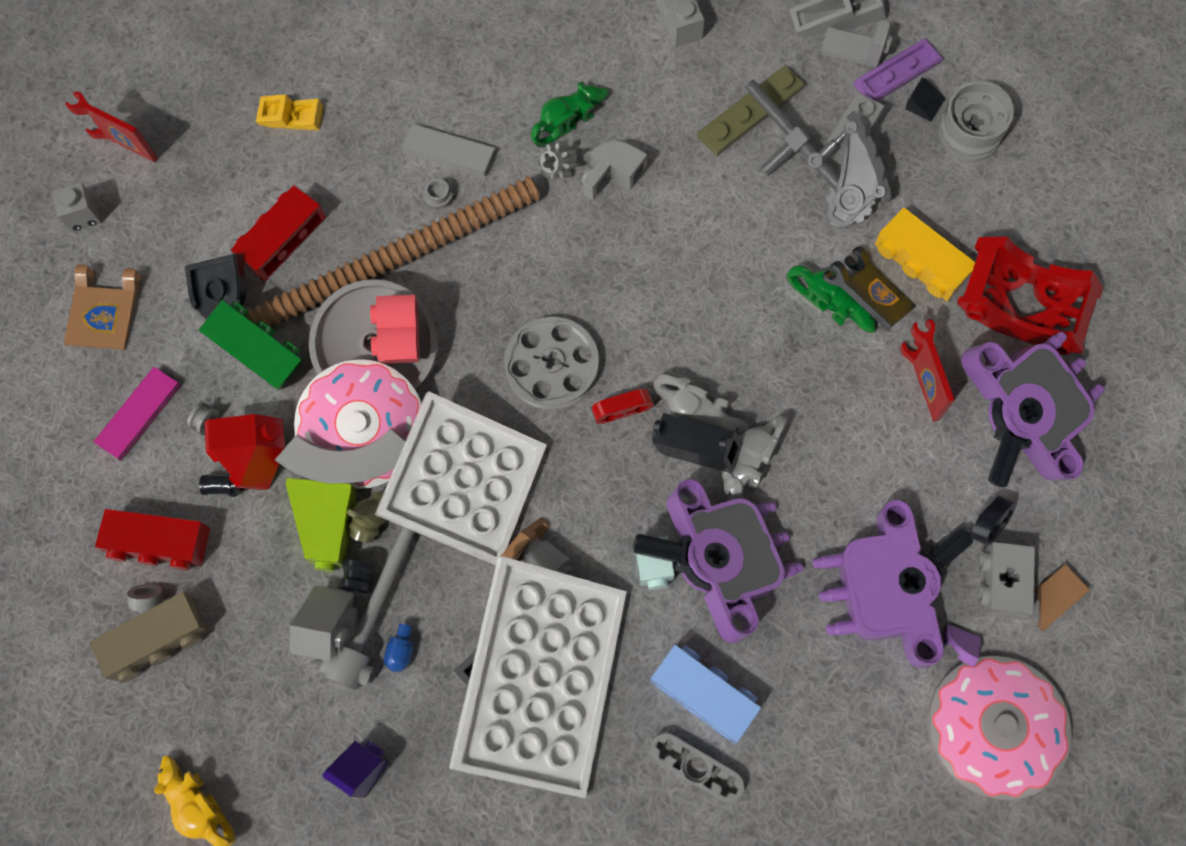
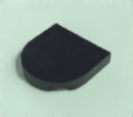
[185,253,247,319]

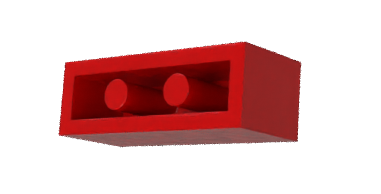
[230,185,326,282]
[95,509,211,571]

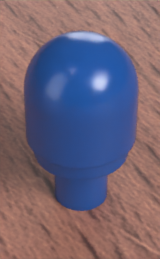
[384,623,414,672]

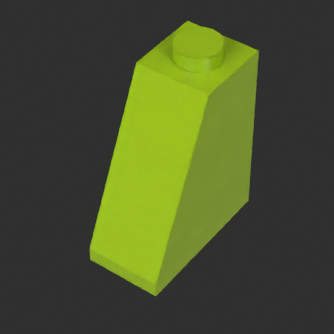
[286,478,357,572]

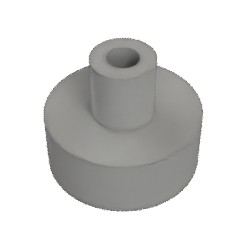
[127,584,163,614]

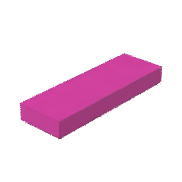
[93,367,181,461]

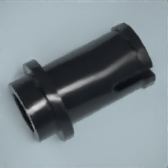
[199,474,244,497]

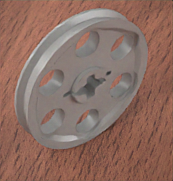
[504,317,599,410]

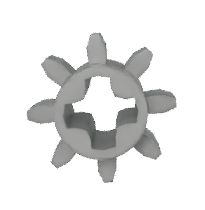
[540,141,578,179]

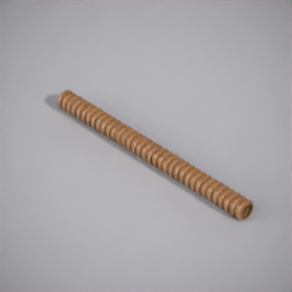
[246,175,540,328]

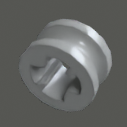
[187,402,219,435]

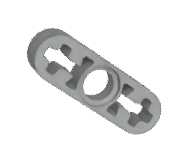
[650,733,744,803]

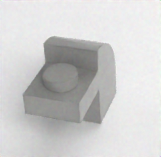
[582,141,647,201]

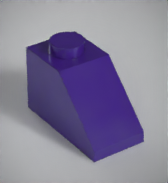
[322,739,389,798]

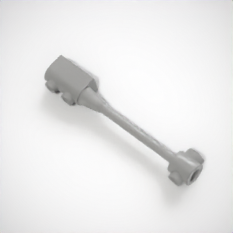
[319,527,415,690]

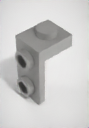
[821,20,893,68]

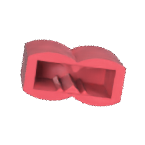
[370,295,420,364]

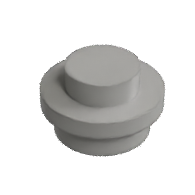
[423,179,453,209]

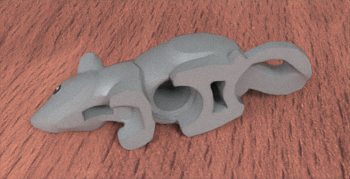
[654,374,750,435]
[722,415,788,501]

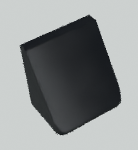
[905,77,945,122]

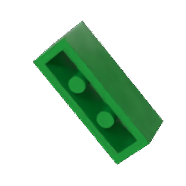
[198,300,304,390]

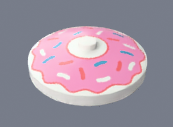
[294,360,422,489]

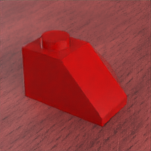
[204,414,285,490]

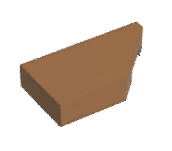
[500,517,551,562]
[1038,564,1090,631]

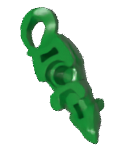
[531,81,610,147]
[787,265,876,333]

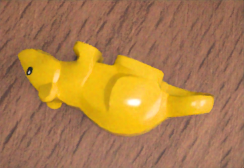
[154,755,236,846]

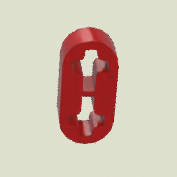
[591,388,654,425]

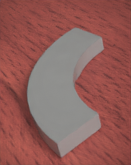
[275,427,406,484]

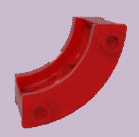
[957,236,1104,355]

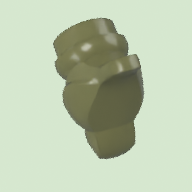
[347,490,386,543]

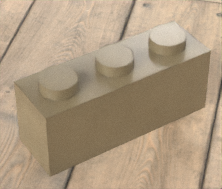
[89,592,209,683]

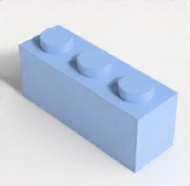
[650,645,761,745]

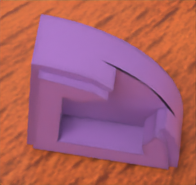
[943,624,981,667]

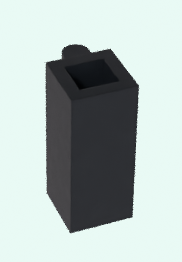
[652,413,743,473]

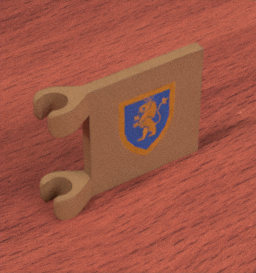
[64,264,142,350]

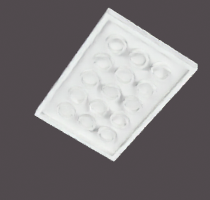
[449,556,627,798]

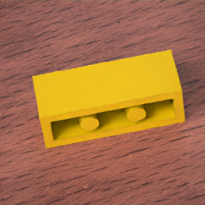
[875,207,975,302]

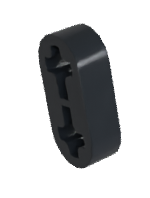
[971,496,1016,546]

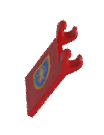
[65,91,158,163]
[900,319,955,422]

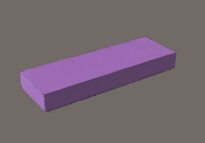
[853,38,943,102]

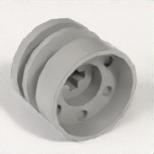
[938,81,1014,163]

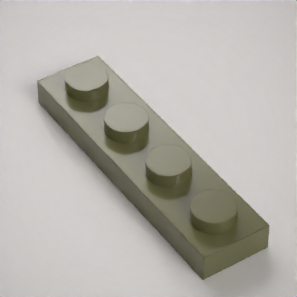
[697,65,805,156]

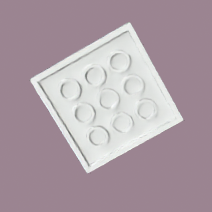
[375,391,547,566]

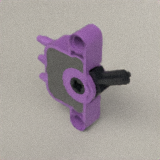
[961,332,1105,488]

